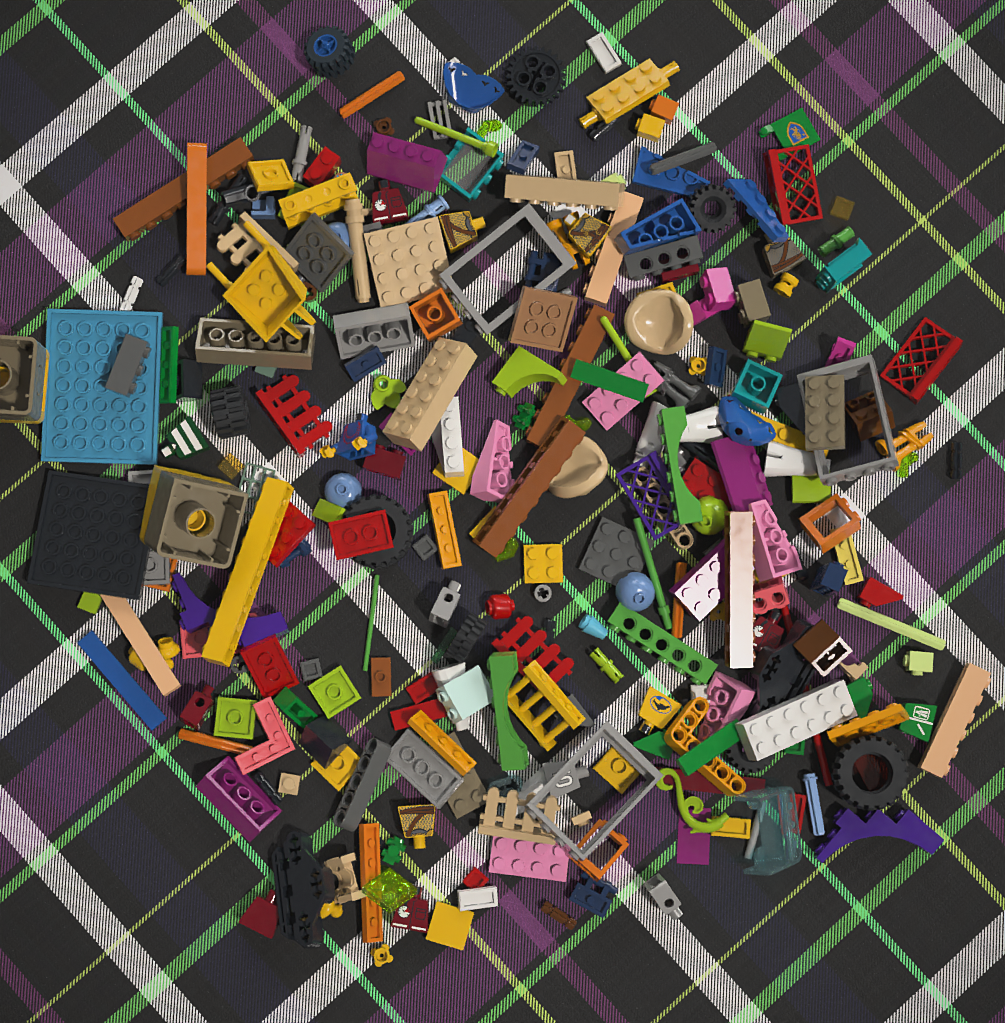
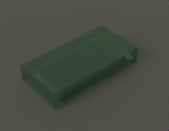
[431,627,457,664]

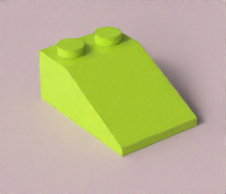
[742,320,792,363]

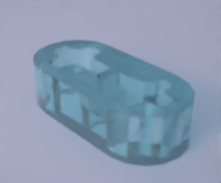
[487,775,523,797]

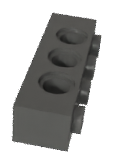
[624,235,703,281]

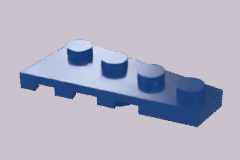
[632,146,710,197]
[723,179,789,242]

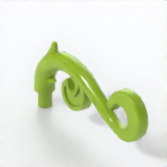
[656,768,730,834]

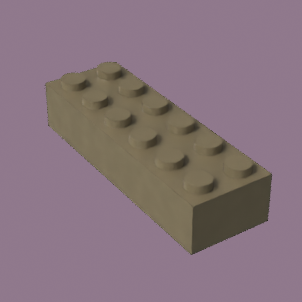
[195,318,315,370]

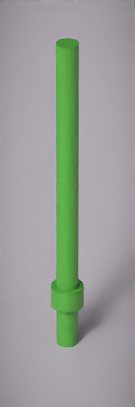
[633,517,672,630]

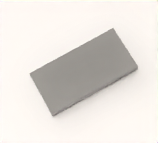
[387,728,465,809]

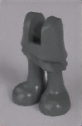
[653,361,702,409]

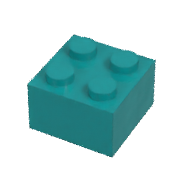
[730,359,783,414]

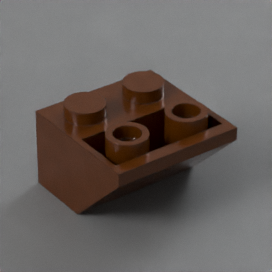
[845,391,895,441]
[793,619,852,677]

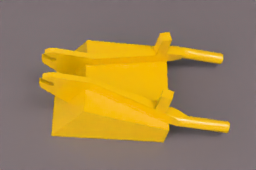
[206,221,316,342]

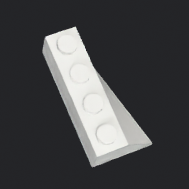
[431,397,464,478]

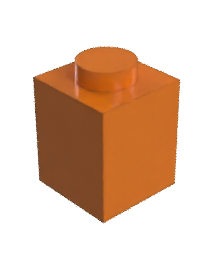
[649,94,679,125]

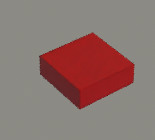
[462,866,489,889]

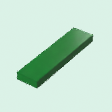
[159,326,179,404]
[570,359,649,403]
[675,719,741,777]

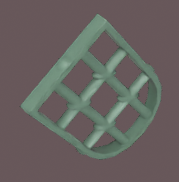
[239,462,276,515]

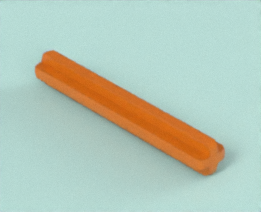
[339,71,405,119]
[671,562,687,638]
[178,728,253,754]

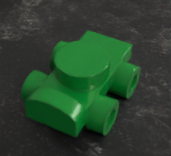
[512,402,535,431]
[381,836,406,865]

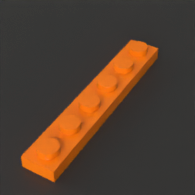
[359,823,383,943]

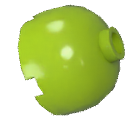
[692,496,728,535]

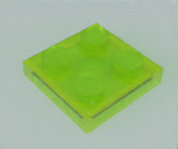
[362,867,417,914]

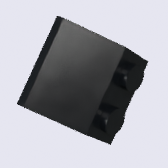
[176,359,203,402]

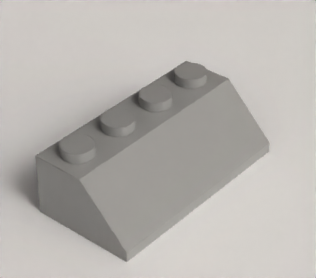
[333,303,416,359]

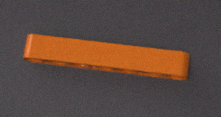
[186,143,207,276]

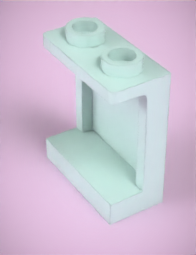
[436,665,493,724]

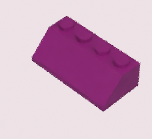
[367,132,448,193]
[710,433,773,511]
[196,755,282,842]

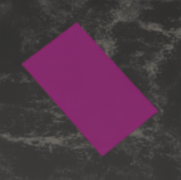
[677,807,711,865]

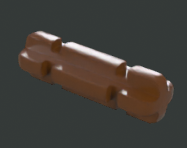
[541,901,577,930]

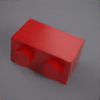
[303,147,342,187]

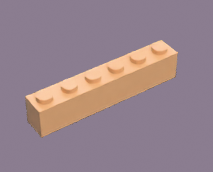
[582,191,644,307]
[917,663,991,778]

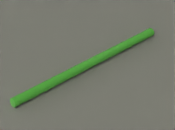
[363,575,379,671]

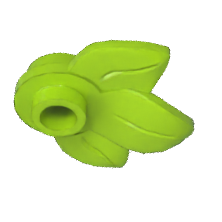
[371,375,407,410]

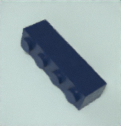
[809,561,848,597]

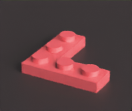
[234,696,295,775]

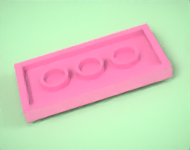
[582,352,665,430]
[489,836,569,882]

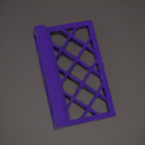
[615,450,680,541]

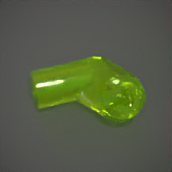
[476,119,502,139]
[565,415,592,431]
[899,452,919,478]
[496,537,519,562]

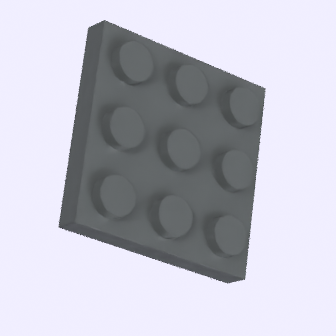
[285,213,355,293]
[579,517,655,586]

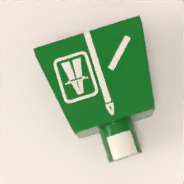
[896,703,937,742]

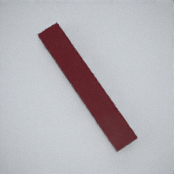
[654,767,766,799]

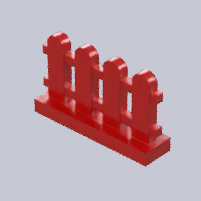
[255,375,332,459]
[491,616,574,699]

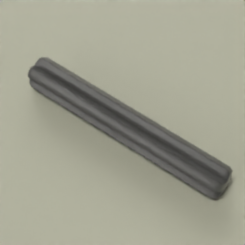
[649,142,717,175]

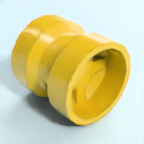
[773,272,799,298]

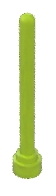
[414,117,499,158]
[600,316,657,398]

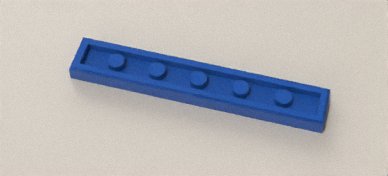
[77,630,167,731]

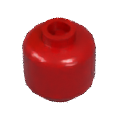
[485,594,515,620]

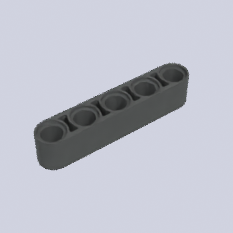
[333,738,391,832]

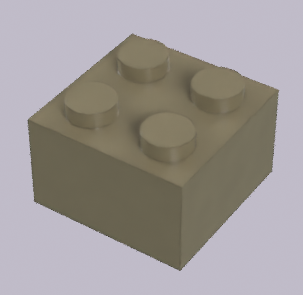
[734,279,771,328]

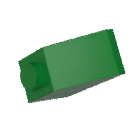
[846,677,873,718]
[273,687,318,729]
[632,729,677,760]

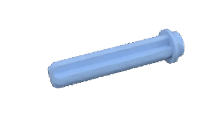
[802,773,825,836]

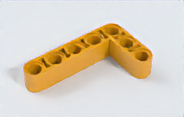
[664,697,746,797]

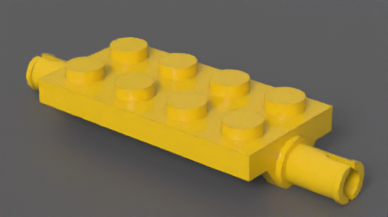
[578,58,680,129]

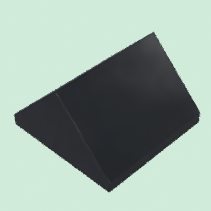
[298,715,352,769]

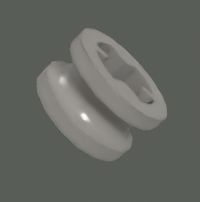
[534,585,552,602]

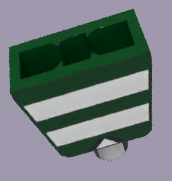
[161,416,210,460]

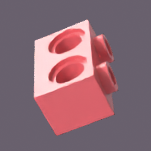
[753,576,790,614]

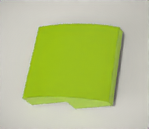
[791,470,831,503]

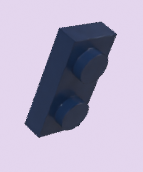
[507,140,540,175]
[344,345,387,382]
[704,346,727,388]

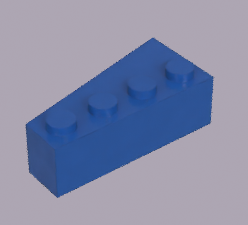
[614,198,702,255]

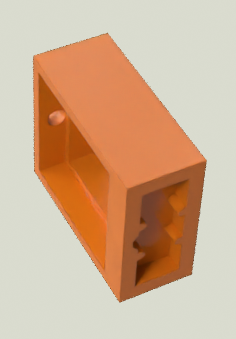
[799,493,861,554]
[567,819,629,882]

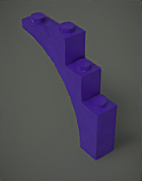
[172,572,290,647]
[814,808,944,863]

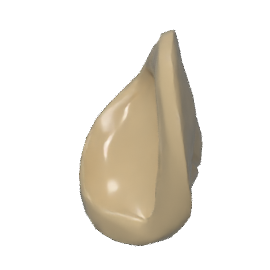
[624,289,694,355]
[548,436,608,498]

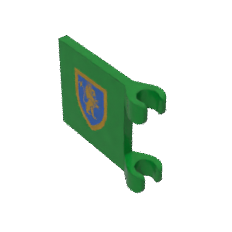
[758,108,821,162]

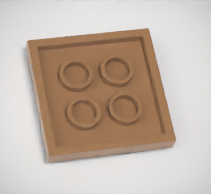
[508,286,578,352]

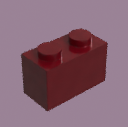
[363,444,407,480]

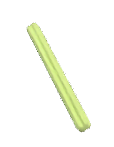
[837,598,946,651]

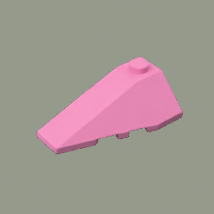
[470,420,515,503]
[749,499,802,582]
[697,671,756,742]

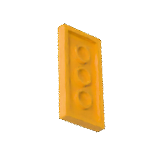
[827,703,910,747]

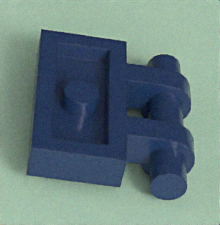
[524,251,561,292]
[569,871,618,918]

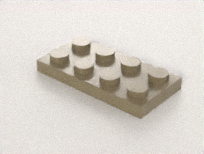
[805,375,845,451]
[429,732,488,819]

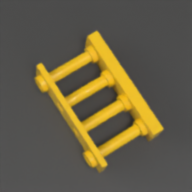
[278,172,358,229]
[508,660,585,752]

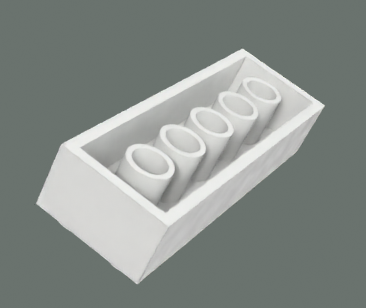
[735,679,858,761]

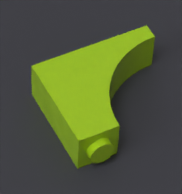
[492,346,567,398]

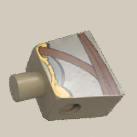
[762,234,806,279]

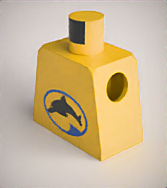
[637,686,682,735]

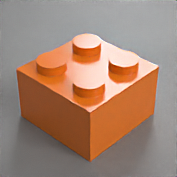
[409,288,463,343]

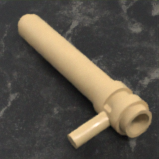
[343,199,373,303]

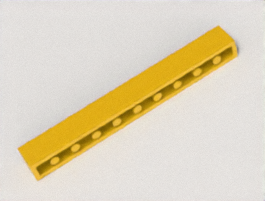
[201,477,294,667]

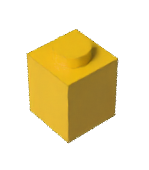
[635,113,665,143]

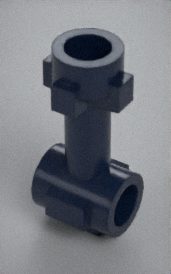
[280,539,312,569]

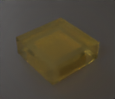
[830,196,855,221]
[218,453,245,480]

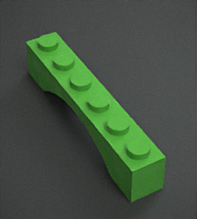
[657,406,703,526]
[487,651,529,771]

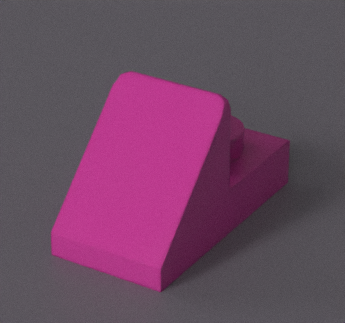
[689,298,720,326]
[825,337,856,367]

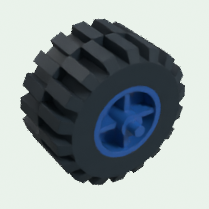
[304,25,356,79]

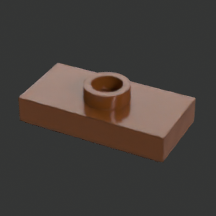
[371,657,392,697]

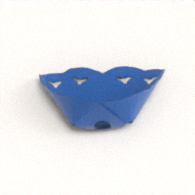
[443,62,505,113]
[718,396,776,446]

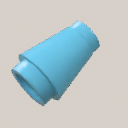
[578,614,608,640]

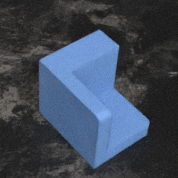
[251,196,276,219]

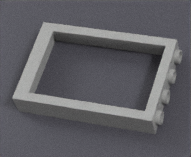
[439,203,576,336]
[797,354,899,486]
[524,721,663,861]

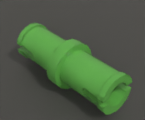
[818,226,855,258]

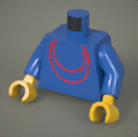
[319,413,378,461]

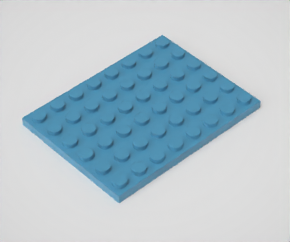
[41,309,163,465]

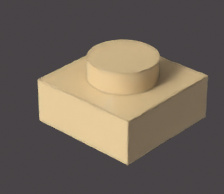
[278,773,301,795]
[571,810,592,827]

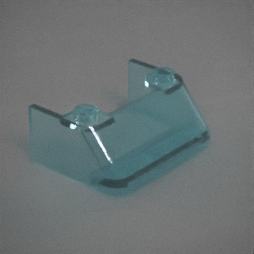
[734,786,802,876]

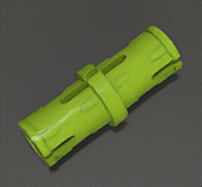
[589,648,624,684]

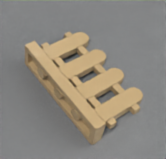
[217,212,299,272]
[478,787,561,845]

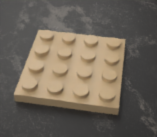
[363,217,452,307]

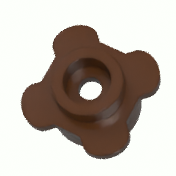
[373,117,395,135]

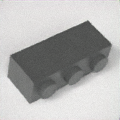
[105,334,151,398]

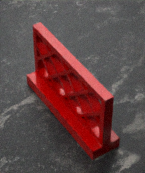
[763,144,823,226]
[880,317,963,405]

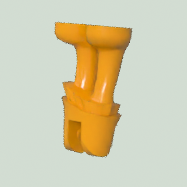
[546,211,590,270]
[875,421,934,472]

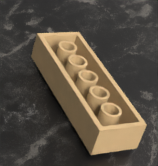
[504,174,625,211]
[382,337,477,451]

